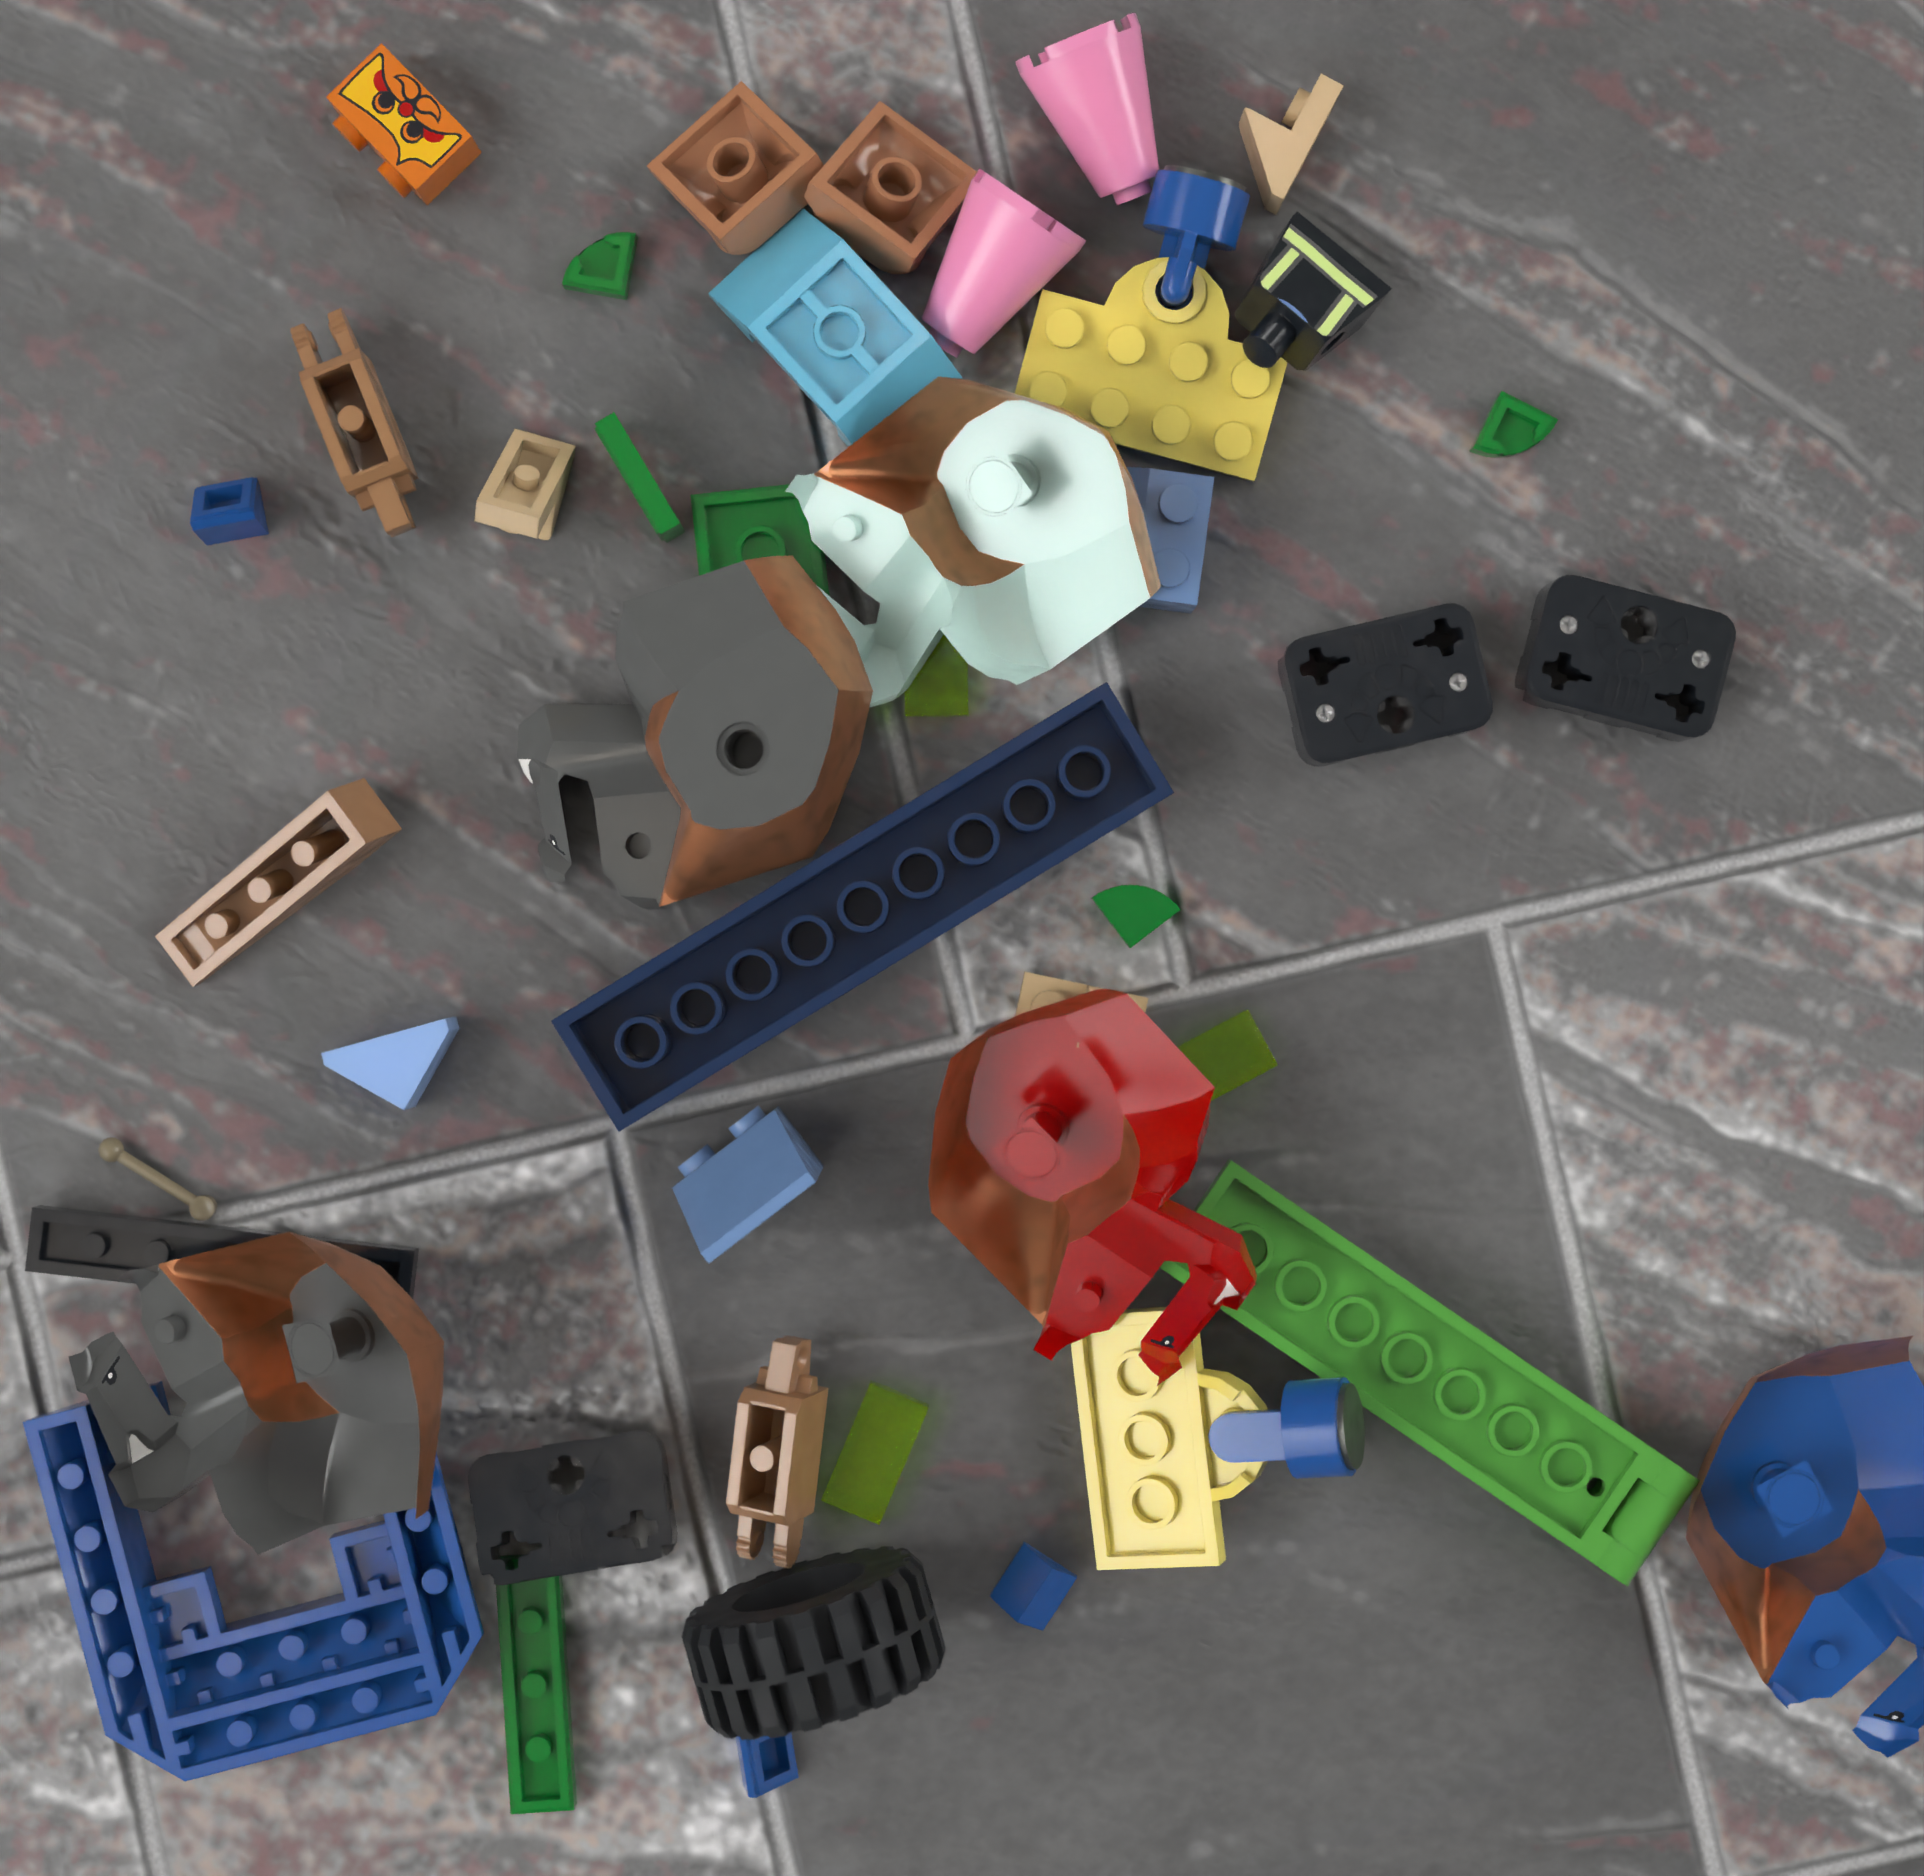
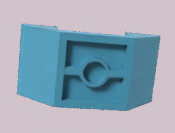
[708,208,963,447]

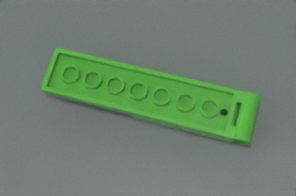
[1160,1159,1700,1586]

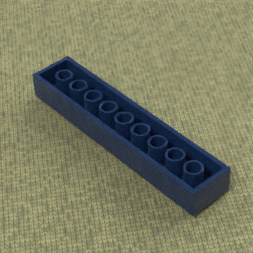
[551,682,1174,1132]

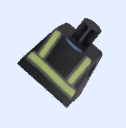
[1235,211,1392,371]

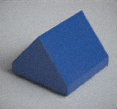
[190,477,269,546]
[990,1542,1077,1631]
[736,1732,799,1798]

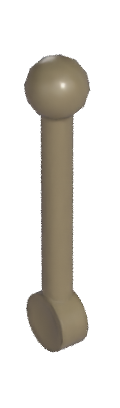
[99,1137,217,1221]

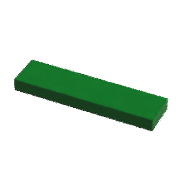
[496,1554,577,1814]

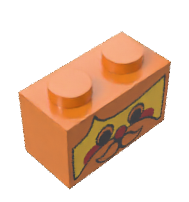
[326,43,482,206]

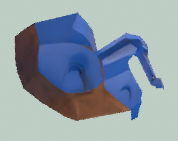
[1685,1336,1924,1758]

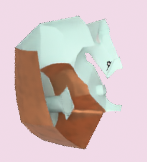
[785,376,1161,708]

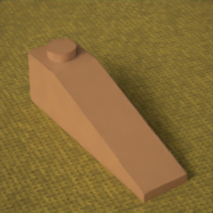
[155,778,402,987]

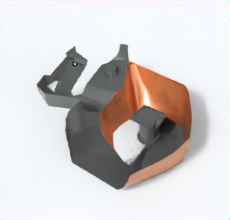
[517,556,873,910]
[69,1232,444,1555]

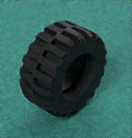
[682,1546,946,1740]

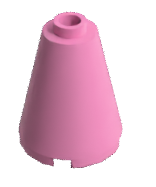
[1015,13,1159,206]
[921,168,1086,358]

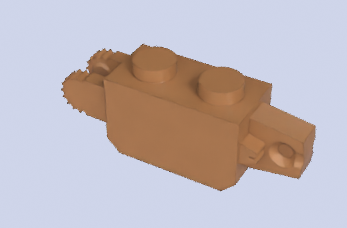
[290,308,419,537]
[726,1335,829,1568]

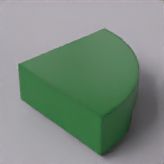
[562,232,638,300]
[1470,391,1558,458]
[1091,885,1181,948]

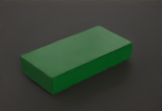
[594,412,686,543]

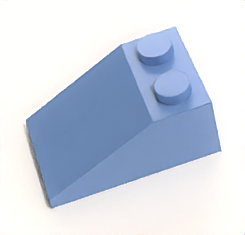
[1127,467,1214,614]
[672,1105,824,1264]

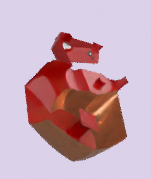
[928,989,1257,1387]

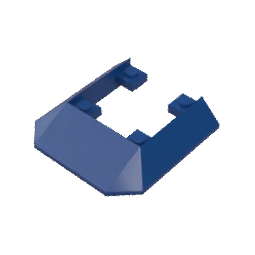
[23,1381,484,1781]

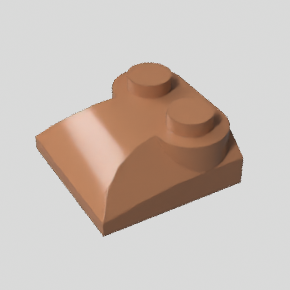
[647,81,824,255]
[804,101,977,274]

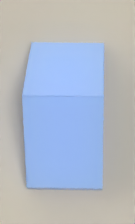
[321,1017,459,1110]

